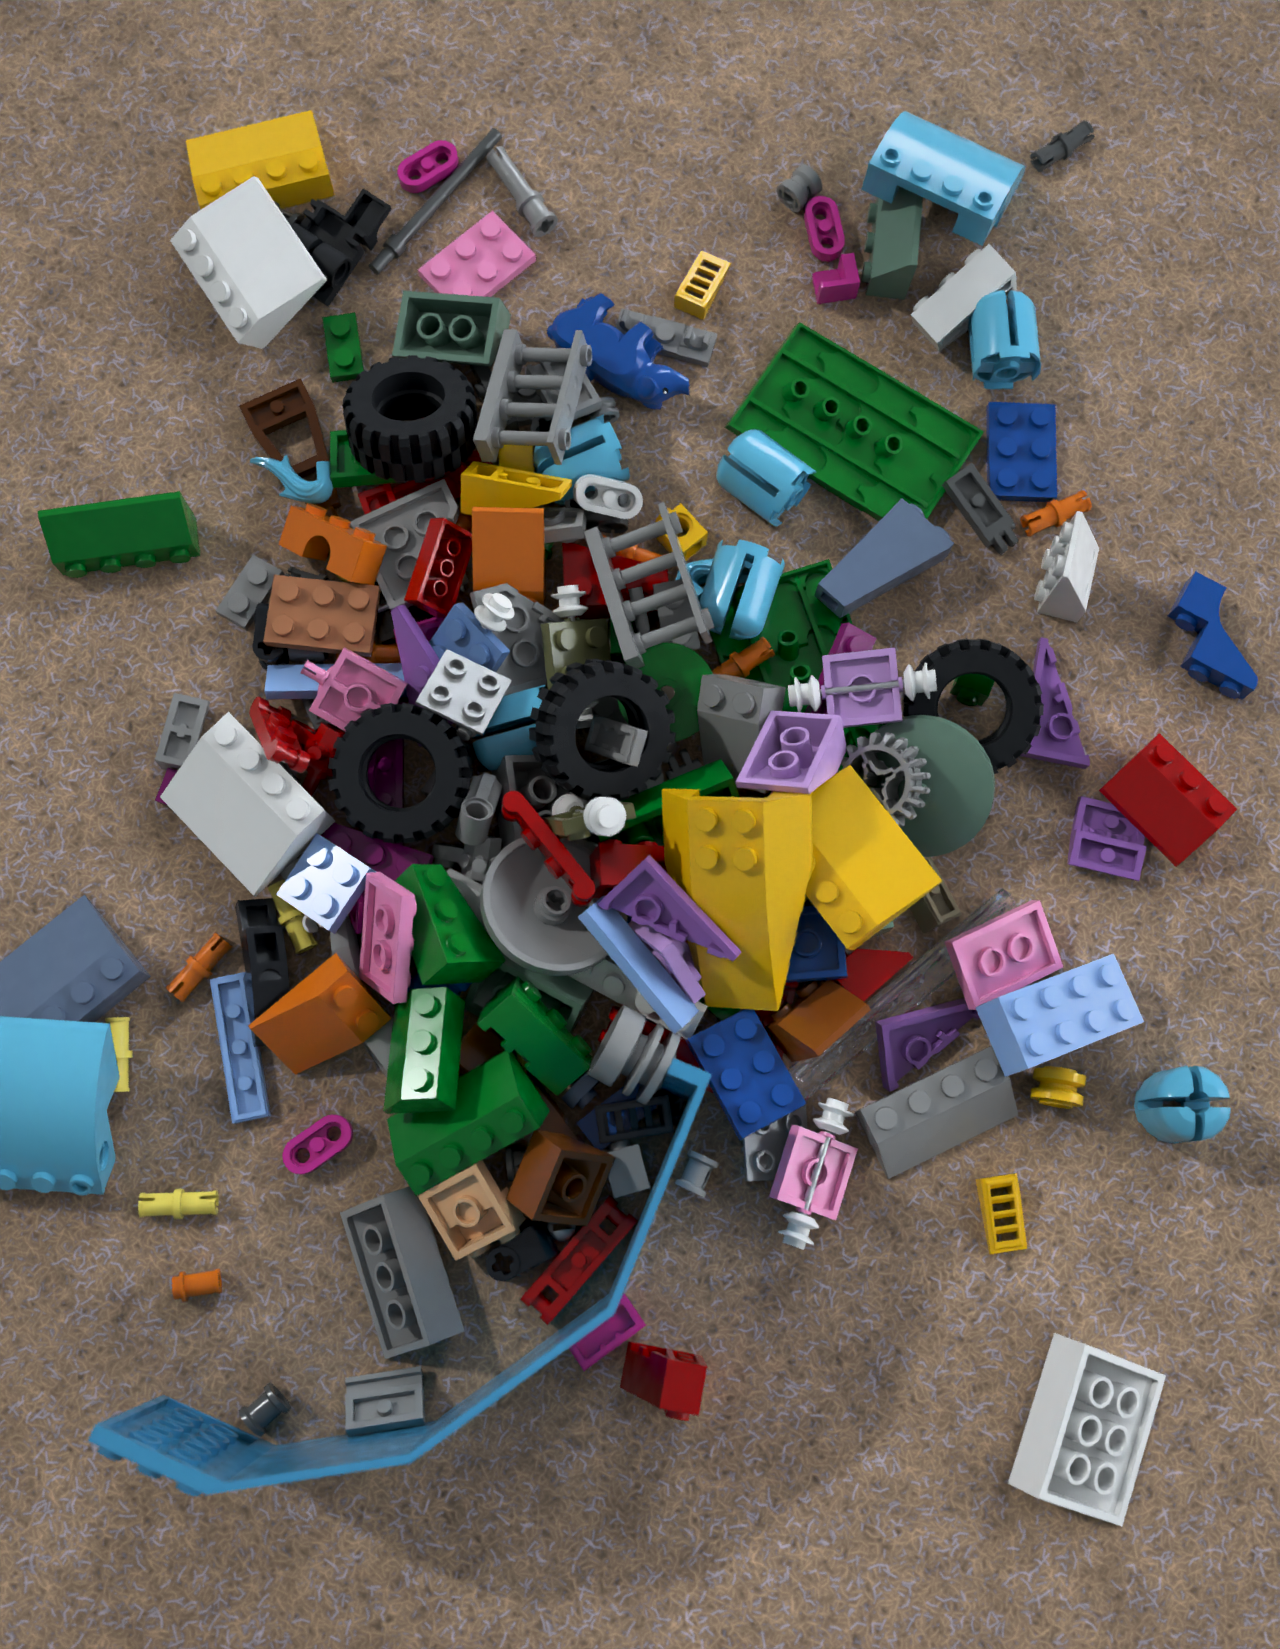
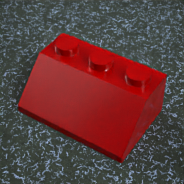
[1099,733,1237,867]

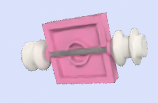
[769,1098,858,1250]

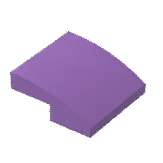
[1067,796,1147,881]

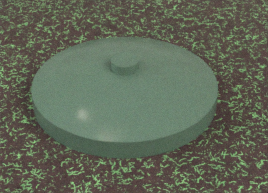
[859,715,995,857]

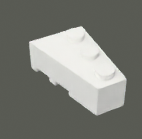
[911,244,1017,352]

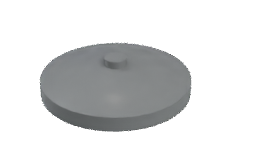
[480,834,628,976]

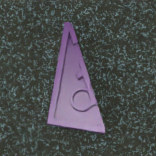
[391,605,454,747]
[1020,637,1090,769]
[597,854,742,962]
[875,998,980,1092]

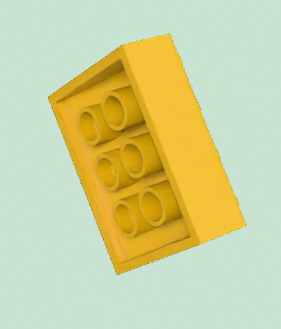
[186,110,335,209]
[805,765,943,950]

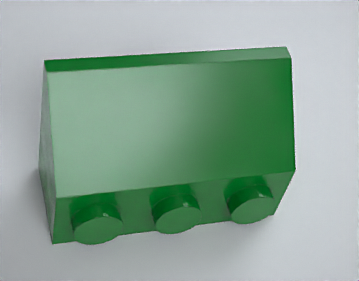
[383,987,465,1114]

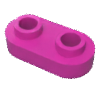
[397,140,459,193]
[804,196,845,262]
[282,1114,353,1174]

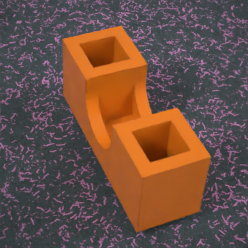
[278,503,387,585]

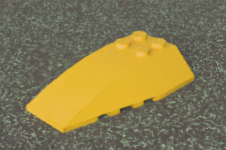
[662,789,813,1011]

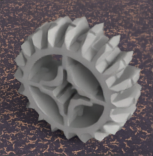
[837,732,931,827]

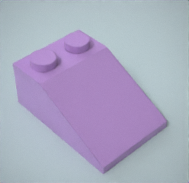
[736,710,846,794]

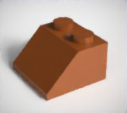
[765,980,871,1062]
[506,1130,616,1226]

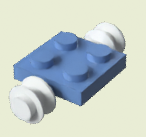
[429,593,515,672]

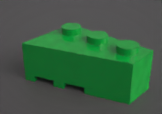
[395,864,506,985]
[477,976,592,1096]

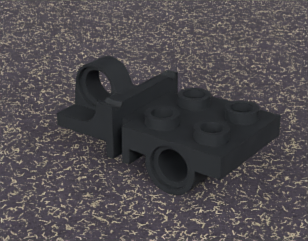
[290,189,392,307]

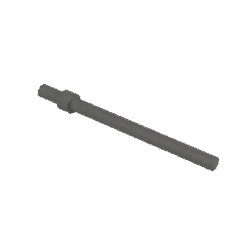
[369,128,502,275]

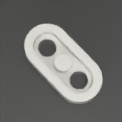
[573,474,643,519]

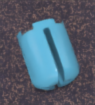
[968,290,1041,389]
[533,415,630,506]
[716,429,816,527]
[699,539,785,640]
[472,684,546,770]
[1134,1066,1231,1144]

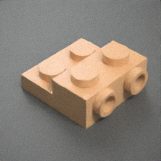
[418,1160,526,1261]

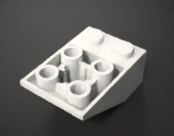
[1034,511,1099,622]

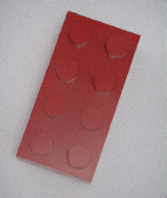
[404,518,472,618]

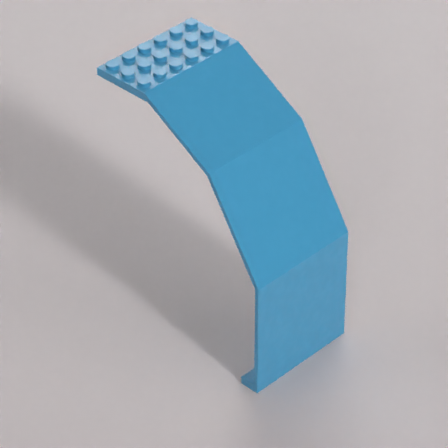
[88,1058,712,1497]

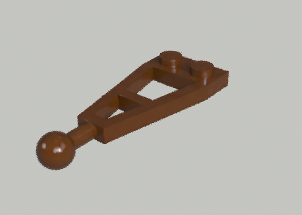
[239,378,341,517]

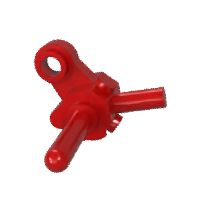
[291,719,345,796]

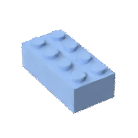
[975,954,1144,1077]

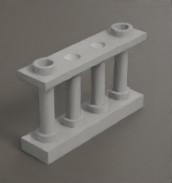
[473,329,592,465]
[584,502,715,668]

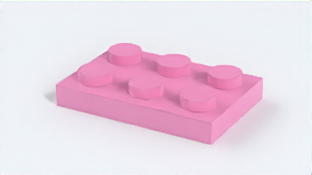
[418,211,536,297]
[359,872,417,1004]
[945,900,1063,1010]

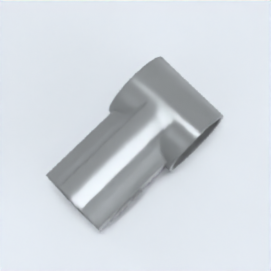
[455,773,503,846]

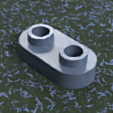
[562,1071,600,1109]

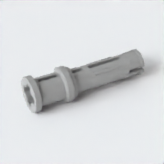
[487,146,558,237]

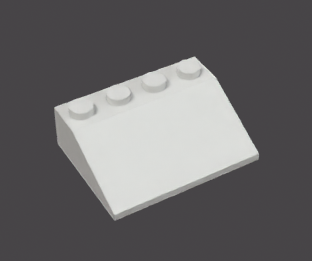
[170,176,327,349]
[160,712,335,897]
[1008,1333,1166,1526]

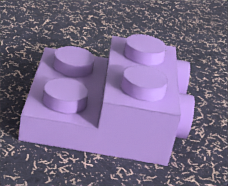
[628,921,706,1004]

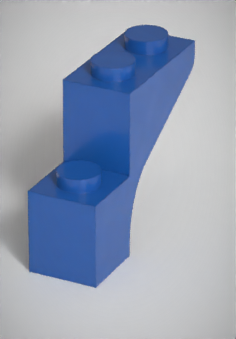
[1167,571,1258,699]

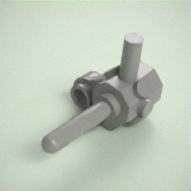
[432,835,502,885]

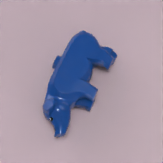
[547,293,690,410]

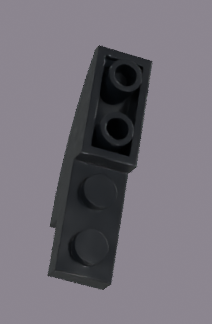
[235,898,290,1047]

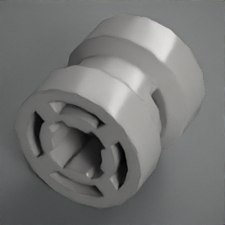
[776,164,823,213]

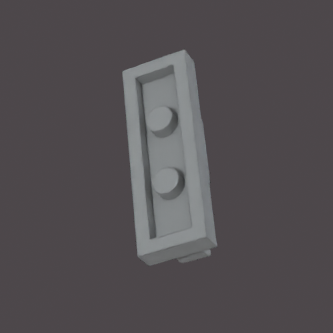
[616,309,717,367]

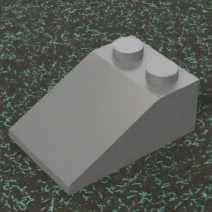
[697,674,786,794]

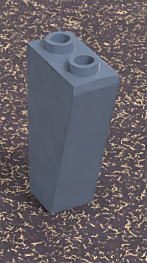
[814,498,954,618]

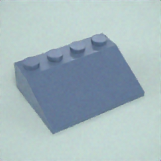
[0,895,151,1022]

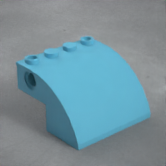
[861,111,1026,246]
[0,1016,120,1195]

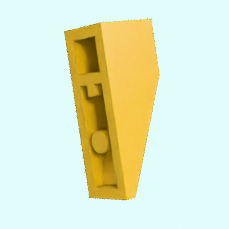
[461,461,572,515]

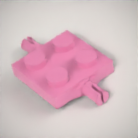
[300,647,408,731]

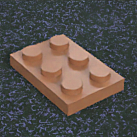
[263,575,381,657]

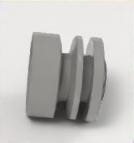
[587,1005,681,1105]

